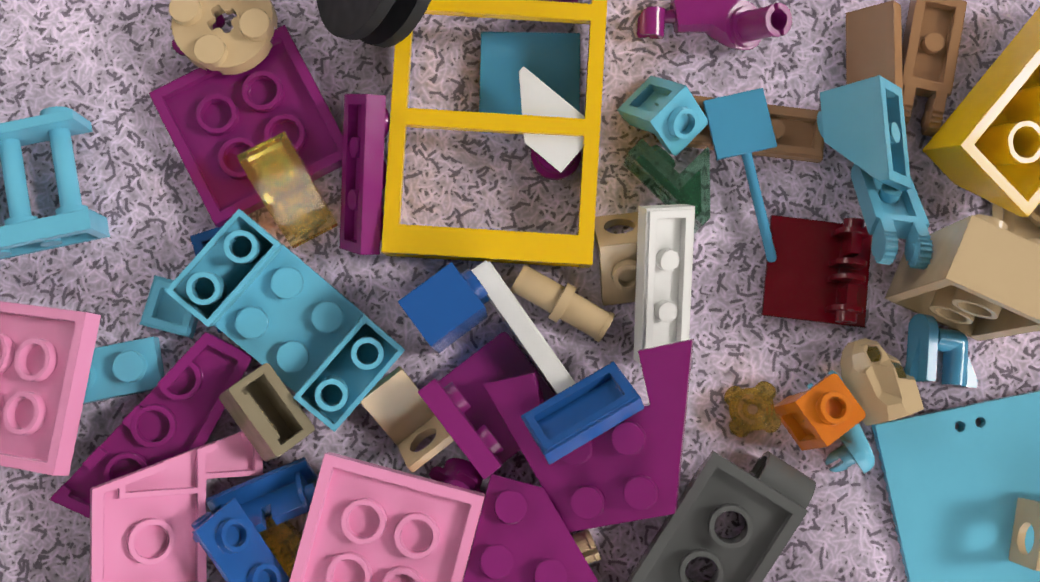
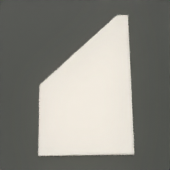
[519,66,585,173]

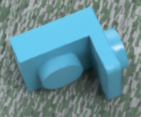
[617,75,708,156]

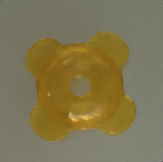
[724,381,782,437]

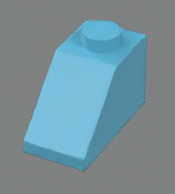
[817,75,912,191]

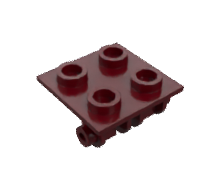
[761,215,872,328]

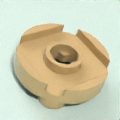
[169,0,278,75]

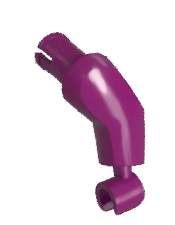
[636,0,792,50]

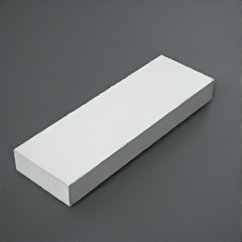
[633,204,695,364]
[471,260,576,395]

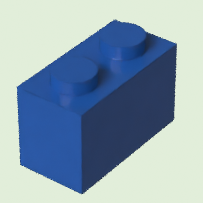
[398,262,490,353]

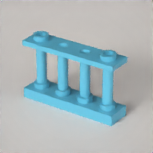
[0,106,110,260]

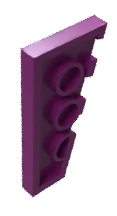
[49,332,253,519]

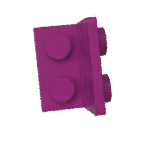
[418,332,555,480]

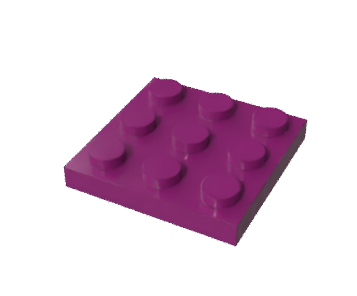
[149,25,343,227]

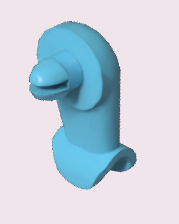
[807,370,875,474]

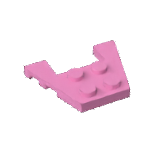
[90,431,263,582]

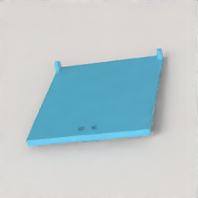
[872,390,1040,582]

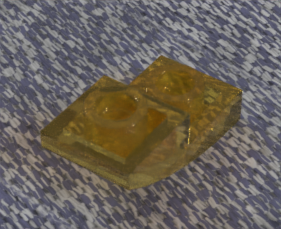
[237,131,338,249]

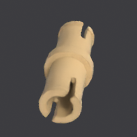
[510,263,615,343]

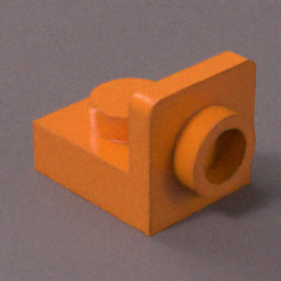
[772,373,866,451]

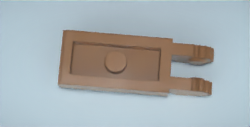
[902,0,967,137]

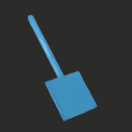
[703,88,777,262]

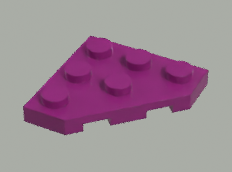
[463,474,598,582]

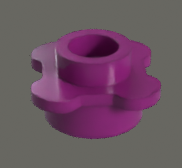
[429,458,486,503]

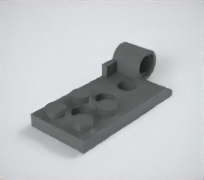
[626,450,816,582]

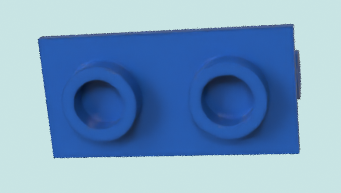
[206,457,318,533]
[191,498,290,582]

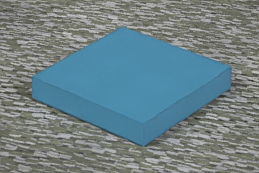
[479,32,580,133]

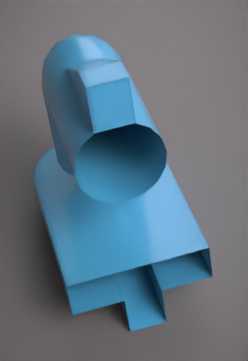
[904,314,978,388]

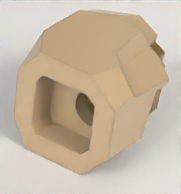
[840,338,924,426]

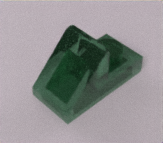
[623,139,710,233]

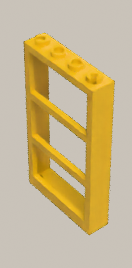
[381,0,607,268]

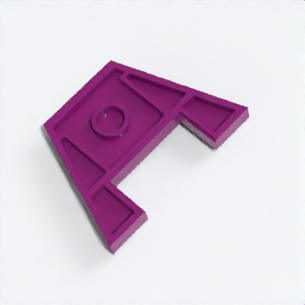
[483,338,694,532]

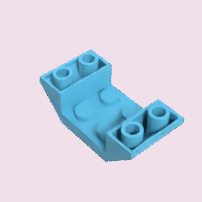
[165,209,405,432]

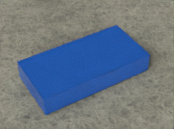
[520,361,644,465]

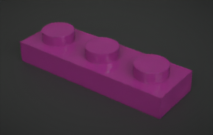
[339,94,390,255]

